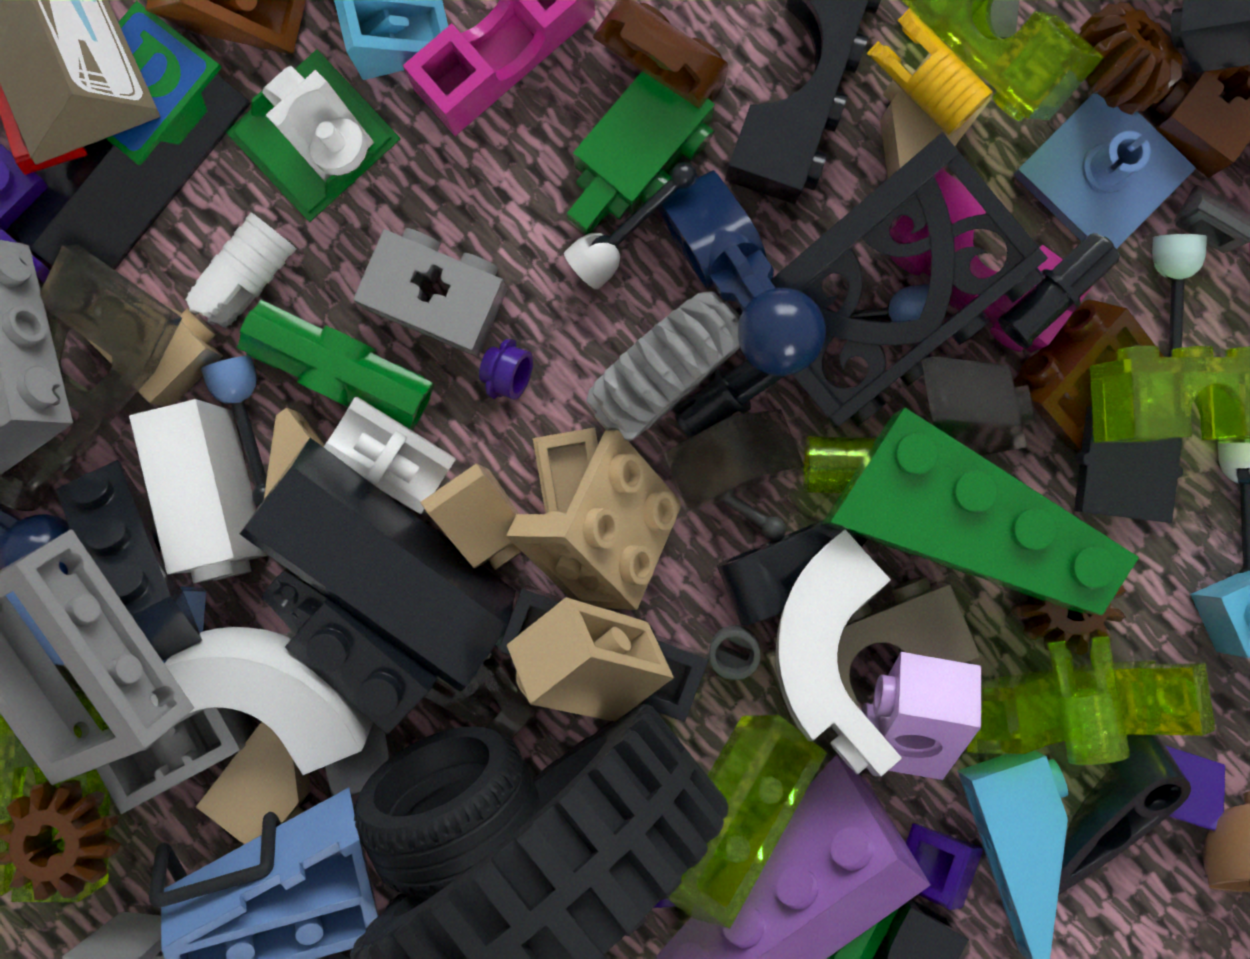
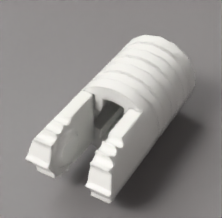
[185,212,297,329]

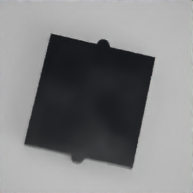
[1074,406,1185,523]

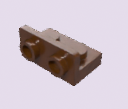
[1006,299,1166,452]

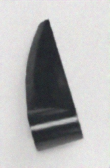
[717,519,868,625]
[1058,728,1191,895]

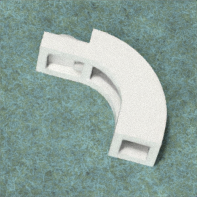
[776,529,902,776]
[150,627,373,775]

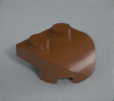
[593,0,728,109]

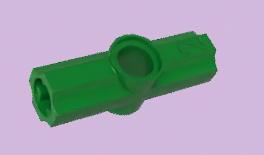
[237,300,435,431]

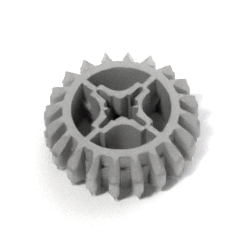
[586,291,740,441]

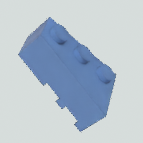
[161,787,378,959]

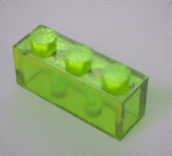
[667,715,827,929]

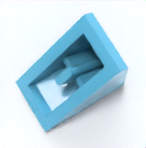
[334,0,448,80]

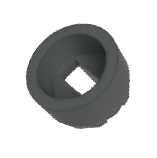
[709,625,761,680]

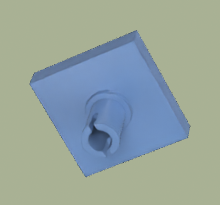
[1013,94,1196,249]

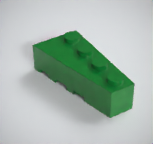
[822,407,1139,615]

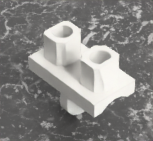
[262,66,374,182]
[324,397,456,514]

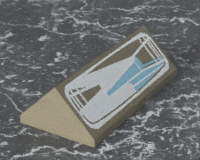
[0,0,161,165]

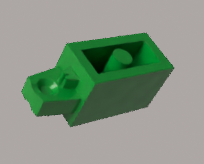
[567,71,715,235]

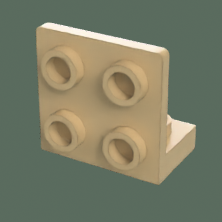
[506,430,681,610]

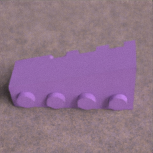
[657,755,930,959]

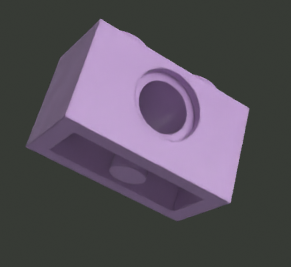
[861,652,981,780]

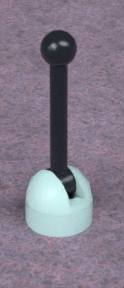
[1152,234,1207,388]

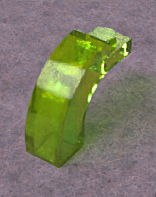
[967,660,1216,754]

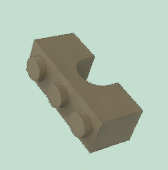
[763,576,980,731]

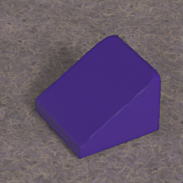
[1165,745,1225,831]
[906,823,983,910]

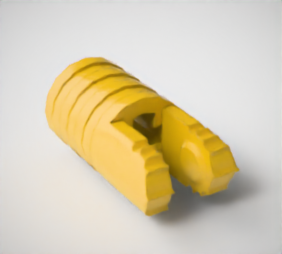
[866,8,993,136]

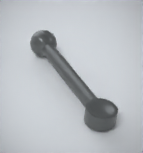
[672,456,786,541]

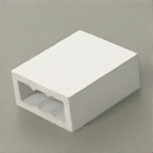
[129,399,268,583]

